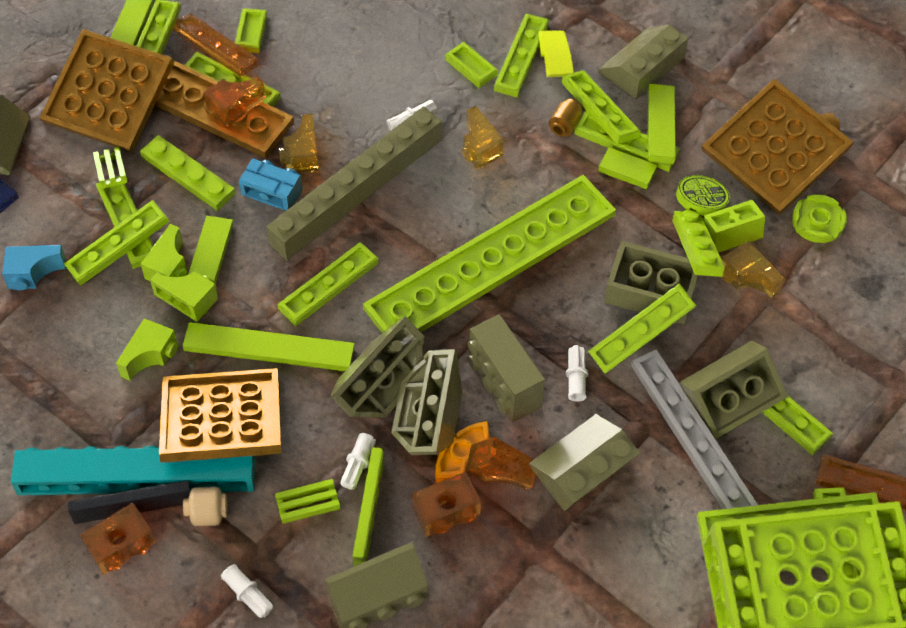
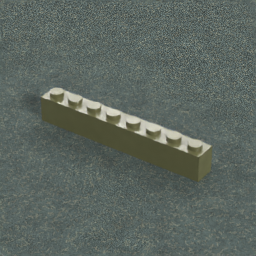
[266,106,442,260]

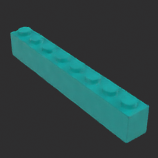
[11,445,256,495]

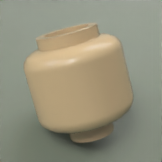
[183,487,228,526]

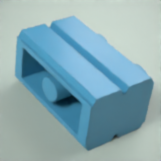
[239,159,303,211]

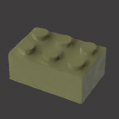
[604,241,699,325]
[467,314,545,422]

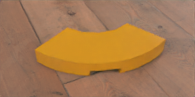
[435,421,491,483]

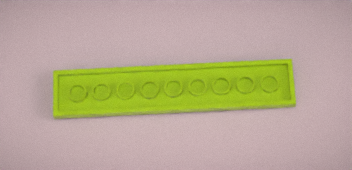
[363,175,616,333]

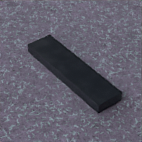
[68,481,191,524]

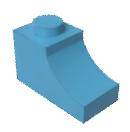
[2,245,66,290]

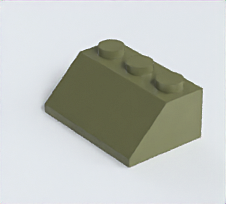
[598,25,689,99]
[0,94,31,175]
[680,341,788,439]
[528,414,640,511]
[325,542,428,628]

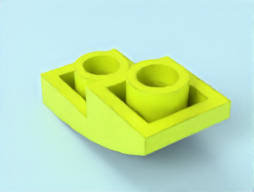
[538,31,574,78]

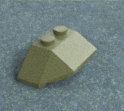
[331,316,424,418]
[391,349,462,455]

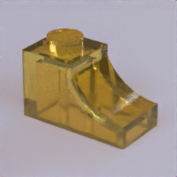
[462,105,504,170]
[279,114,319,173]
[722,241,785,298]

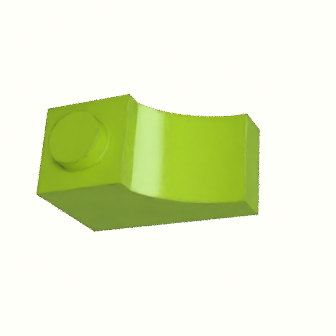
[141,224,187,282]
[150,270,218,322]
[116,318,178,381]

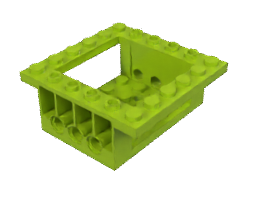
[696,492,906,628]

